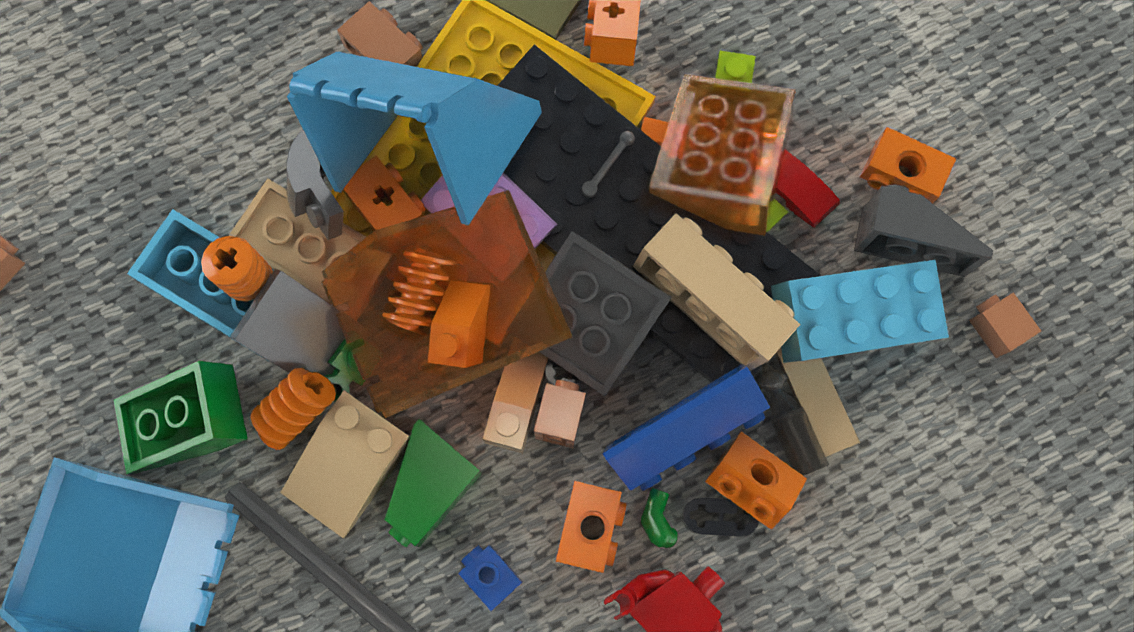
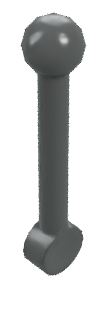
[582,131,635,198]

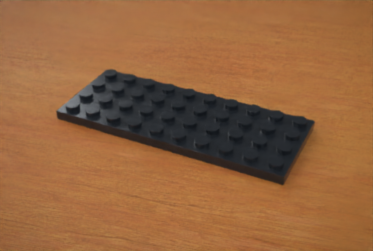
[497,44,821,382]

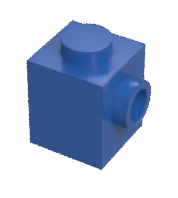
[458,545,523,611]

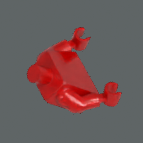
[604,566,725,632]

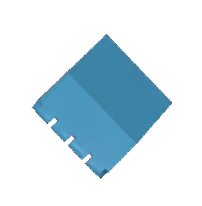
[287,51,542,225]
[0,457,240,632]

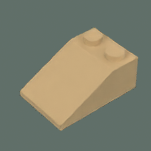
[280,391,410,539]

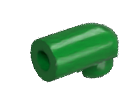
[641,488,678,548]

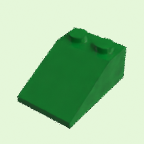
[114,361,248,475]

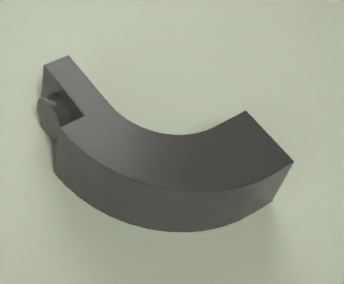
[286,130,344,240]

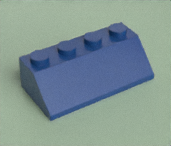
[602,364,770,491]

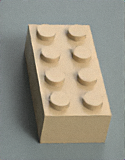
[633,213,801,371]

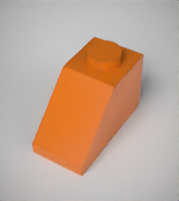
[428,280,490,368]

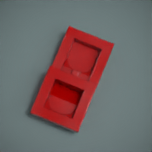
[757,148,840,228]

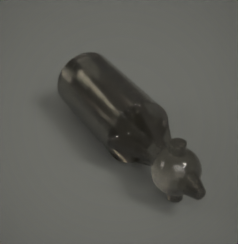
[757,362,829,476]

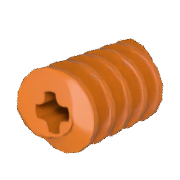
[201,236,273,302]
[382,247,455,336]
[250,368,336,450]

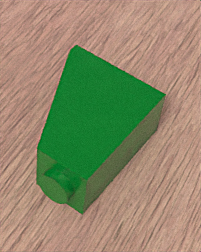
[385,419,482,548]

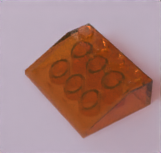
[649,74,796,236]

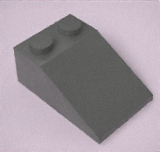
[854,185,993,277]

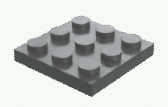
[508,231,672,396]

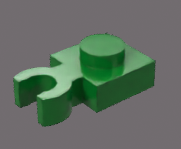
[325,331,384,402]

